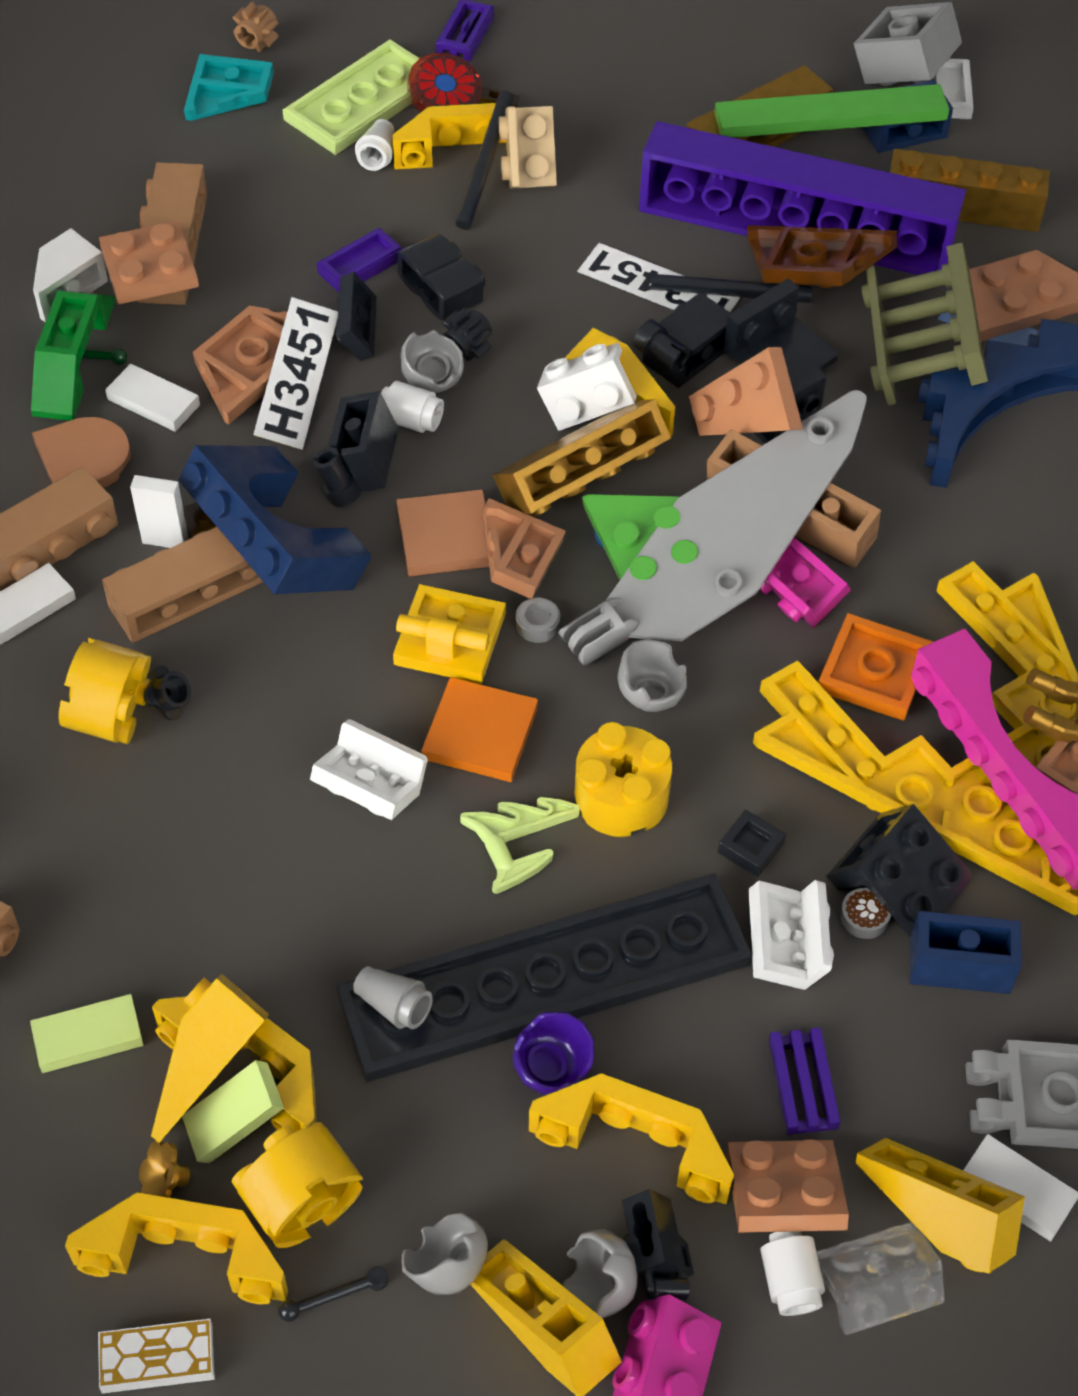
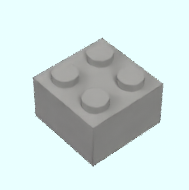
[853,2,962,86]

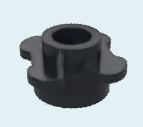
[143,666,191,720]

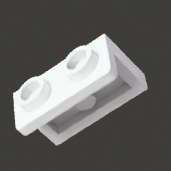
[537,343,637,431]
[310,719,428,820]
[749,880,834,990]

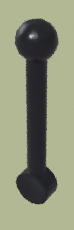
[278,1266,388,1322]

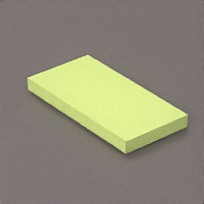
[283,39,426,155]

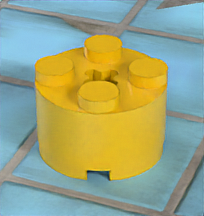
[59,638,152,744]
[574,722,672,837]
[232,1122,363,1248]

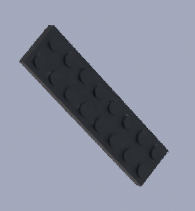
[337,873,752,1083]

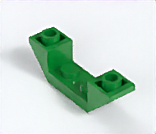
[31,291,115,421]

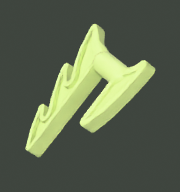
[460,797,580,894]

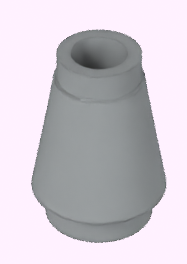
[353,966,433,1029]

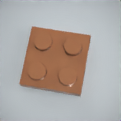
[99,220,199,305]
[727,1140,849,1233]

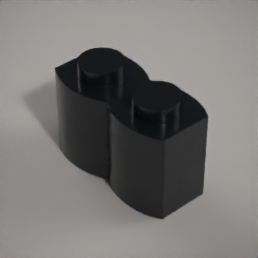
[398,233,485,321]

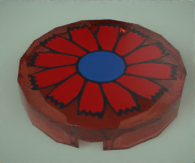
[406,53,482,112]

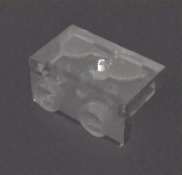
[817,1222,945,1335]

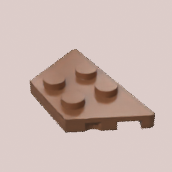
[970,250,1078,341]
[193,305,336,424]

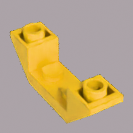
[393,103,512,169]
[152,996,317,1132]
[529,1073,734,1205]
[65,1193,288,1305]

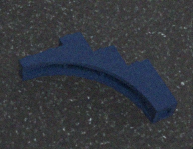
[917,318,1078,488]

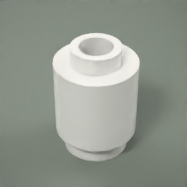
[381,381,444,433]
[760,1231,825,1316]

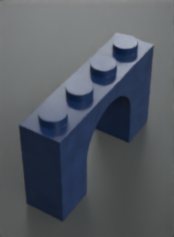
[178,445,372,594]

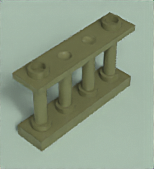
[861,242,988,406]

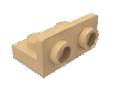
[499,106,557,189]

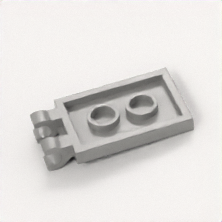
[965,1039,1078,1149]

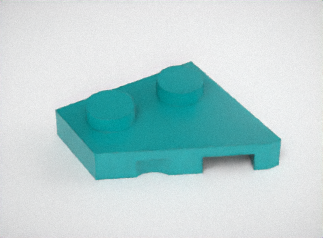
[184,54,274,121]

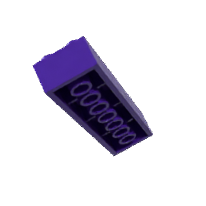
[639,121,966,275]

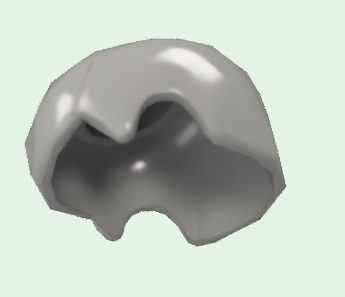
[401,330,464,393]
[617,639,687,713]
[402,1212,488,1295]
[563,1229,637,1318]

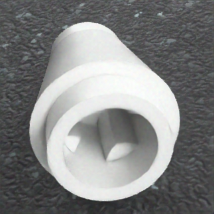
[355,119,395,171]

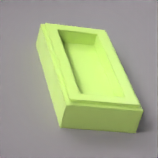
[30,994,144,1073]
[182,1060,284,1164]

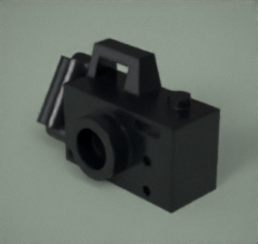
[622,1189,694,1300]

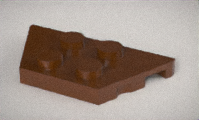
[747,225,898,288]

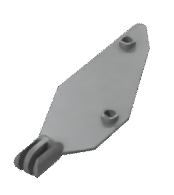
[558,390,867,667]

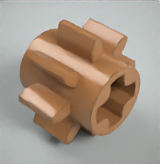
[233,2,279,52]

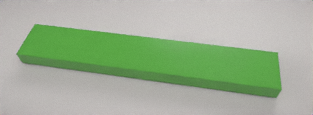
[714,84,949,138]

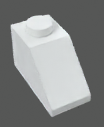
[33,228,108,322]

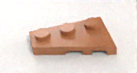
[689,347,803,436]

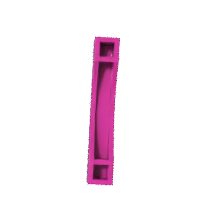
[911,628,1078,890]

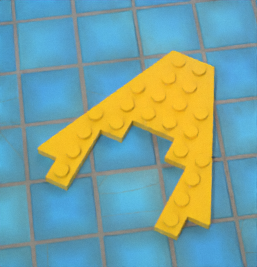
[753,561,1078,916]

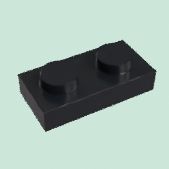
[336,271,377,361]

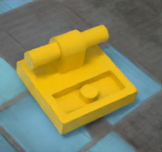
[393,584,506,685]

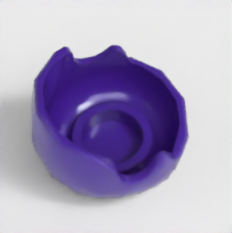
[512,1012,595,1095]

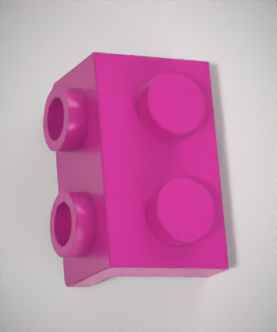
[759,537,851,628]
[612,1294,722,1396]

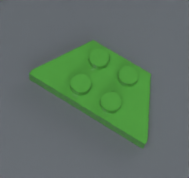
[582,494,698,580]

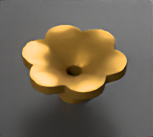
[139,1141,190,1198]

